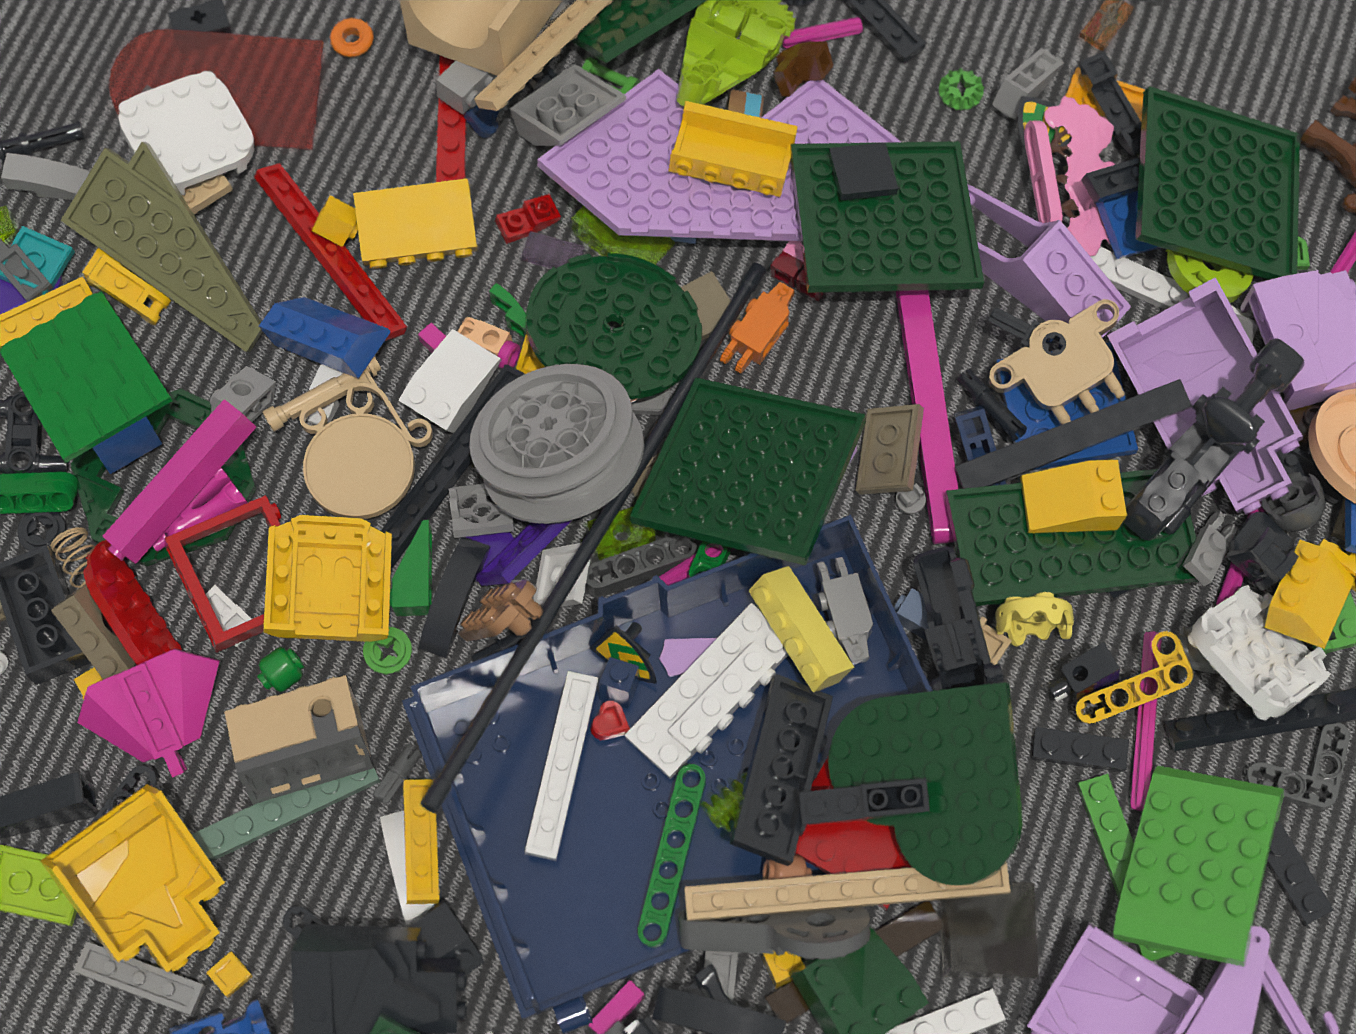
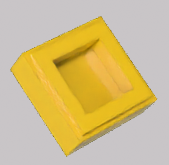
[206,951,253,998]

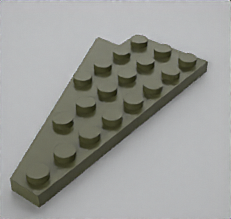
[60,141,263,352]

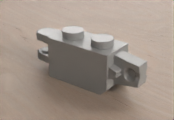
[817,557,873,665]

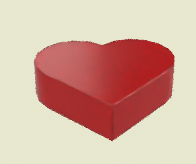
[591,701,630,740]

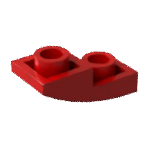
[495,194,561,244]

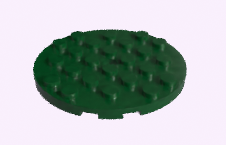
[526,252,702,399]

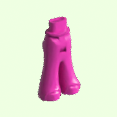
[152,467,248,552]

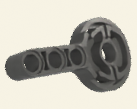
[678,907,870,960]

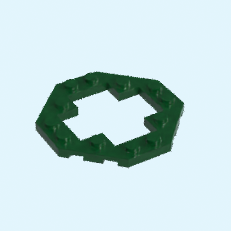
[71,389,257,566]

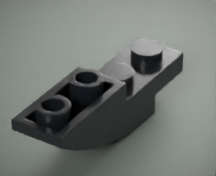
[799,778,930,825]

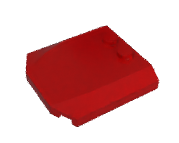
[795,756,912,911]

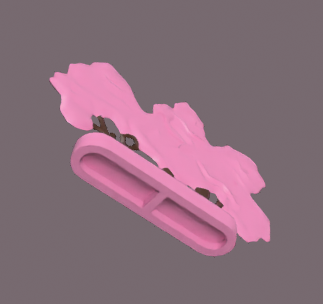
[1024,96,1115,256]

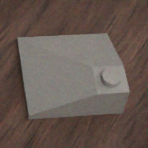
[510,64,627,146]

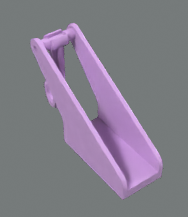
[1183,926,1339,1034]

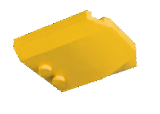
[263,515,392,642]

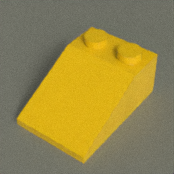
[1020,460,1127,533]

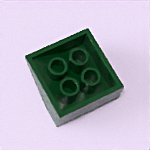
[789,926,929,1034]

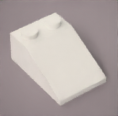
[399,329,502,433]

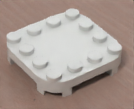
[118,71,254,195]
[1188,585,1331,720]

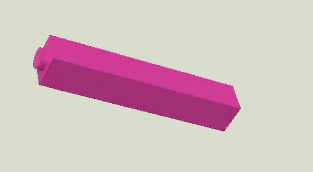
[102,399,256,564]

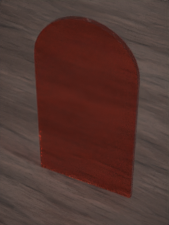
[109,29,324,150]

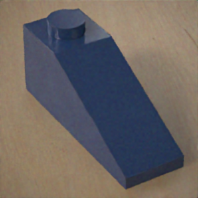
[954,405,1006,486]

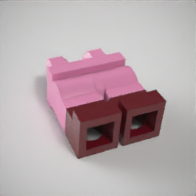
[771,241,824,302]

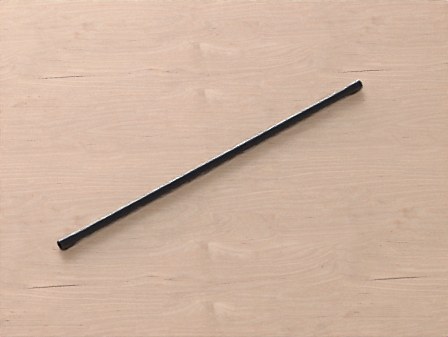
[420,263,766,813]

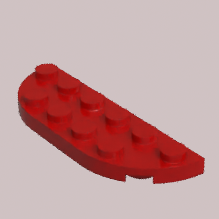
[83,540,182,665]

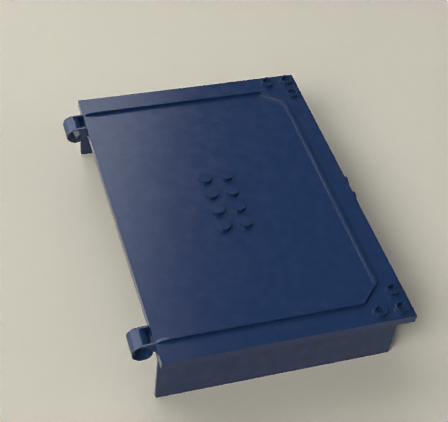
[402,515,932,1034]

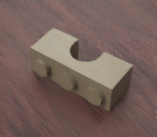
[51,584,136,679]

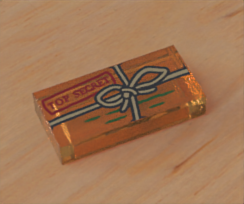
[1080,0,1134,51]

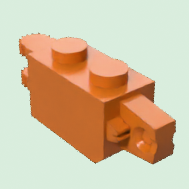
[720,282,794,374]

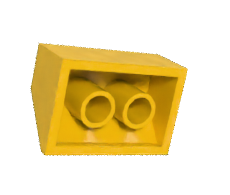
[1265,540,1355,649]

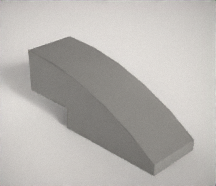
[1,153,90,200]

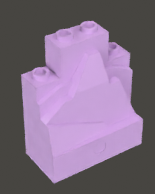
[1240,270,1356,411]
[1028,923,1204,1034]

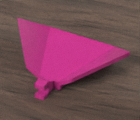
[77,649,220,778]

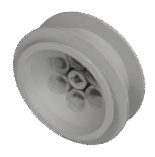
[469,364,644,524]

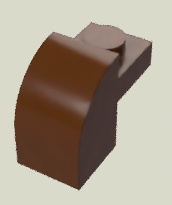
[774,41,834,96]

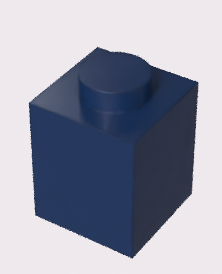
[599,657,639,709]

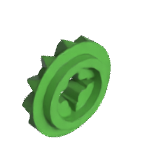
[939,68,984,110]
[363,627,413,675]

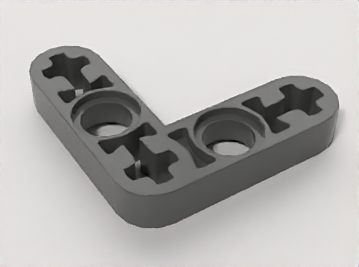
[1244,723,1350,811]

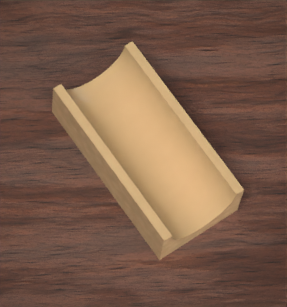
[400,0,562,76]

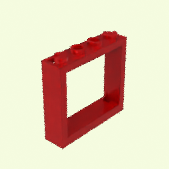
[165,495,281,653]

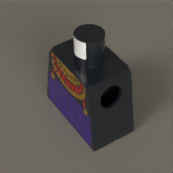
[1047,642,1120,702]

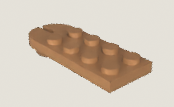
[458,579,543,642]

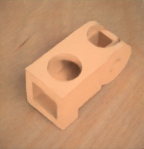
[457,317,513,356]

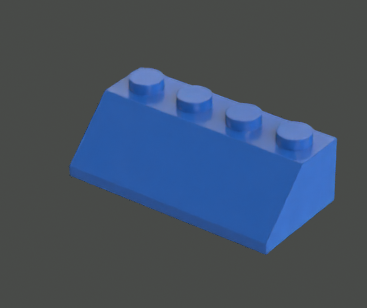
[259,297,391,379]

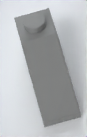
[992,48,1064,120]

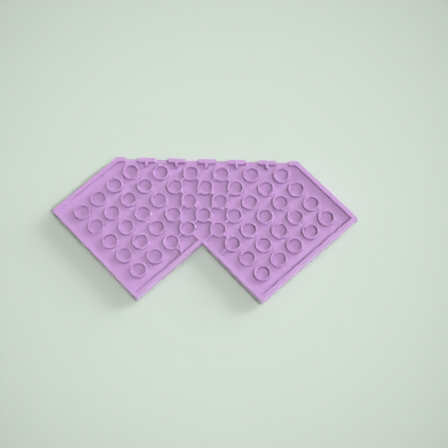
[537,69,901,241]

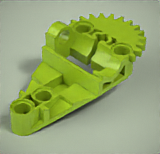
[676,0,796,106]

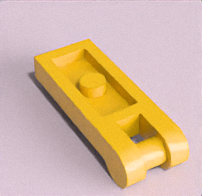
[86,254,171,325]

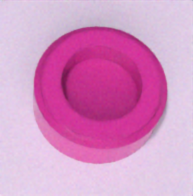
[497,340,521,369]

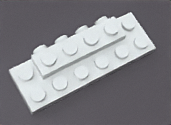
[625,603,789,779]

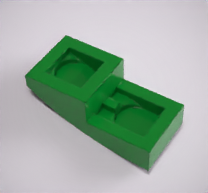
[489,283,527,339]

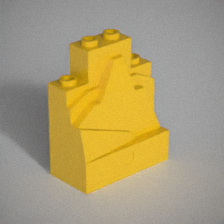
[40,784,225,972]

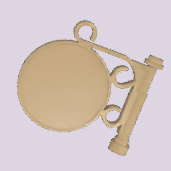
[262,356,433,519]

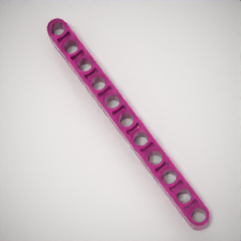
[896,290,958,545]

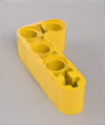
[1076,631,1194,723]

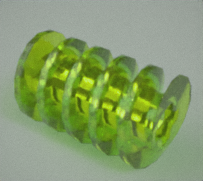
[701,772,747,832]

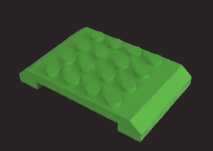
[1113,765,1284,967]

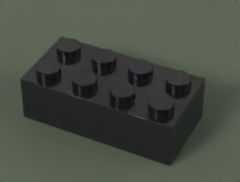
[0,545,91,685]

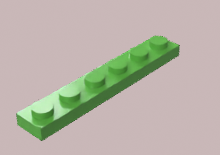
[1077,774,1175,962]

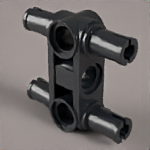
[0,391,68,474]

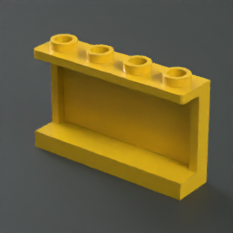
[669,101,798,197]
[353,178,478,269]

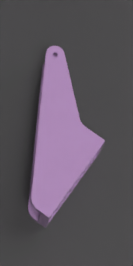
[968,185,1131,338]

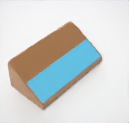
[728,90,764,118]

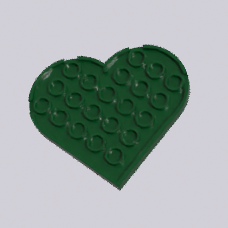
[828,682,1023,886]

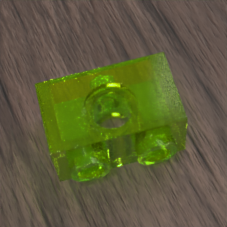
[587,506,656,561]

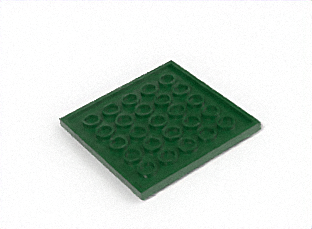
[1135,86,1300,280]
[790,141,984,293]
[630,378,866,565]

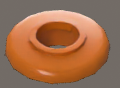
[330,18,374,57]

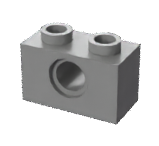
[210,366,276,422]

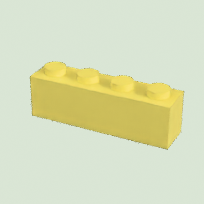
[749,566,854,693]

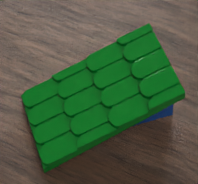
[0,291,173,474]

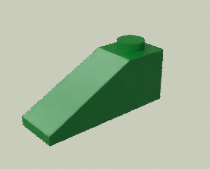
[389,520,432,616]

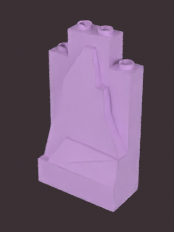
[1107,277,1303,515]

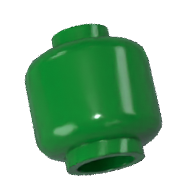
[257,647,305,692]

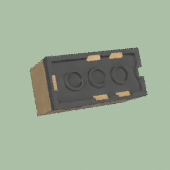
[224,675,374,805]

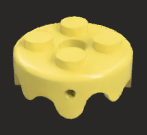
[995,592,1074,647]

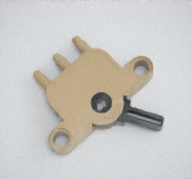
[988,299,1125,425]

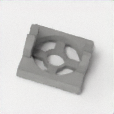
[449,484,514,538]

